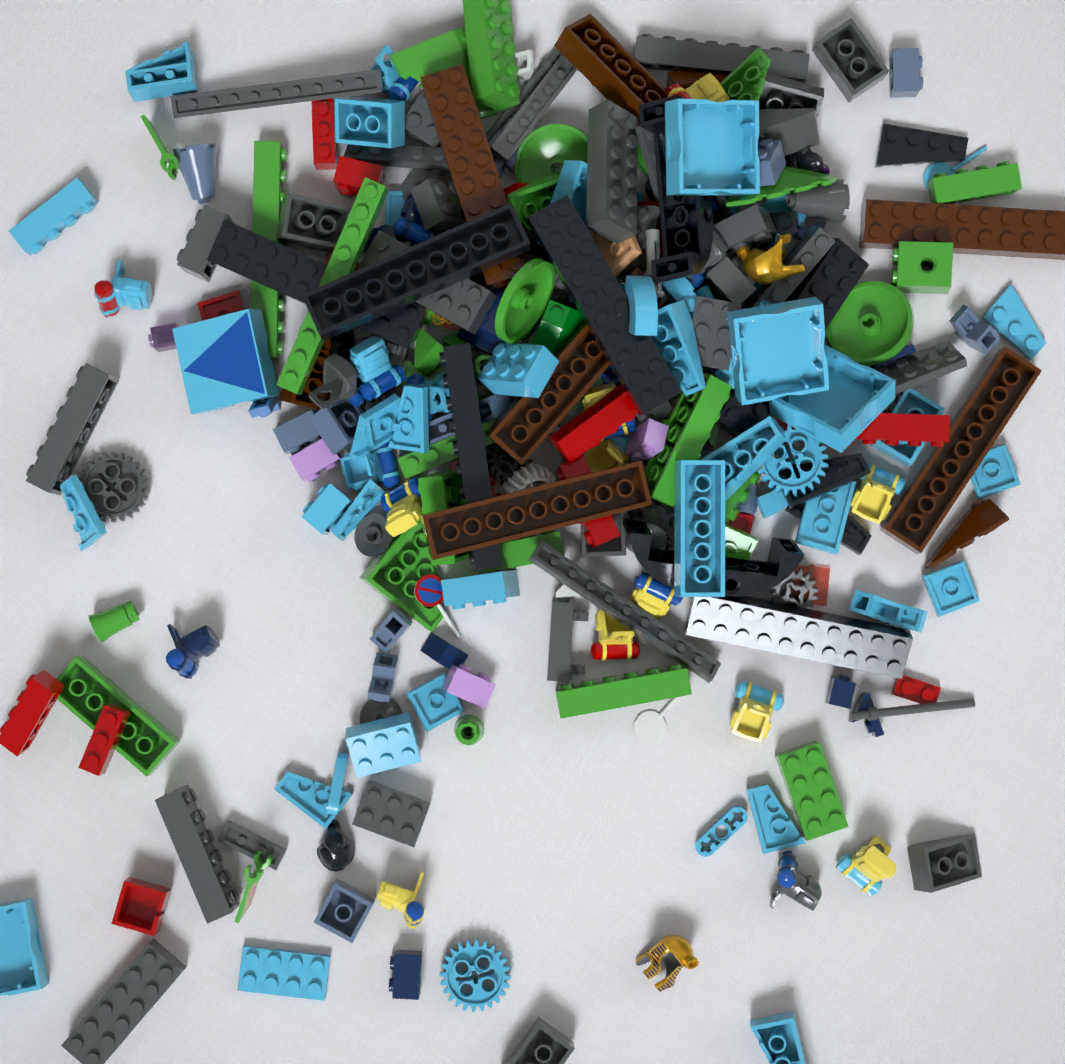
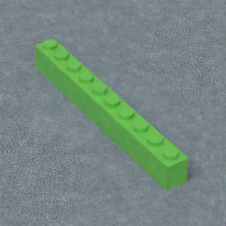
[251,141,287,360]
[277,177,389,395]
[397,377,604,479]

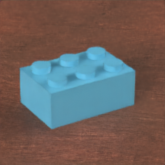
[335,96,405,148]
[478,343,559,398]
[870,388,945,467]
[345,712,421,778]

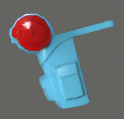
[94,260,153,317]

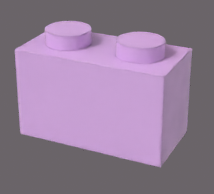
[624,418,669,462]
[289,439,341,483]
[441,664,496,709]

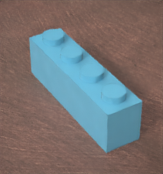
[9,177,98,255]

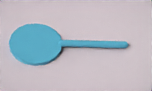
[923,146,987,189]

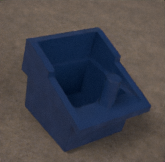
[456,289,506,356]

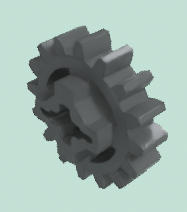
[486,444,533,485]
[770,568,818,608]

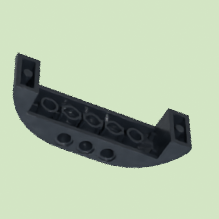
[639,94,713,283]
[623,519,804,598]

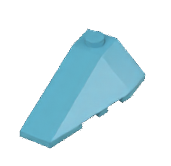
[650,300,706,396]

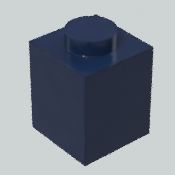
[825,675,856,709]

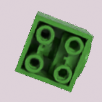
[891,241,953,294]

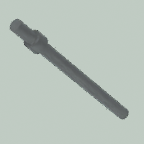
[486,47,561,142]
[850,698,975,721]

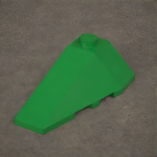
[532,300,584,355]

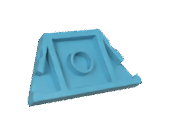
[349,394,401,462]

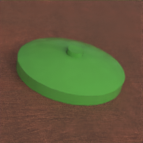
[514,124,588,183]
[495,258,555,344]
[826,281,914,366]

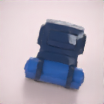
[393,195,439,246]
[166,624,220,679]

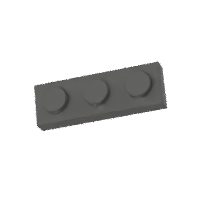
[217,820,287,870]

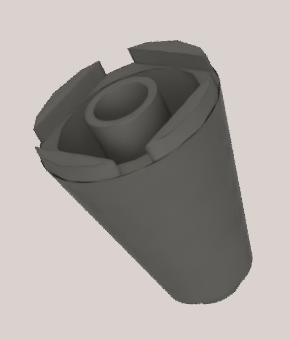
[785,179,850,223]

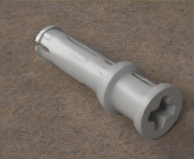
[644,229,664,299]

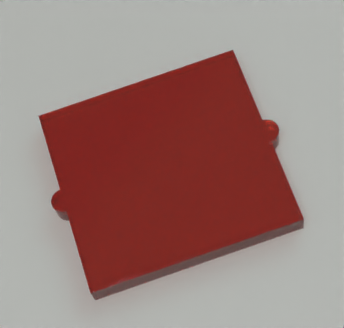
[791,564,830,606]

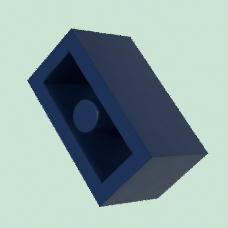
[389,950,422,1000]

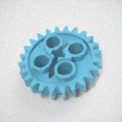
[758,425,829,496]
[439,938,511,1012]

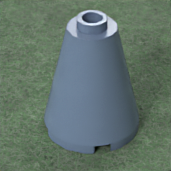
[173,143,217,204]

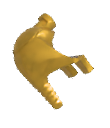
[736,234,805,285]
[636,935,699,992]

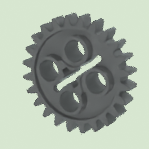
[78,452,150,523]

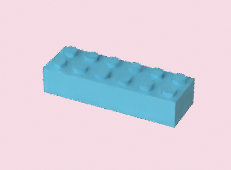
[674,460,725,597]

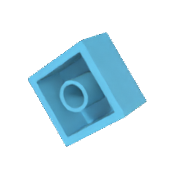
[302,483,353,536]

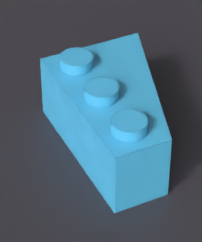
[125,41,198,102]
[441,570,520,610]

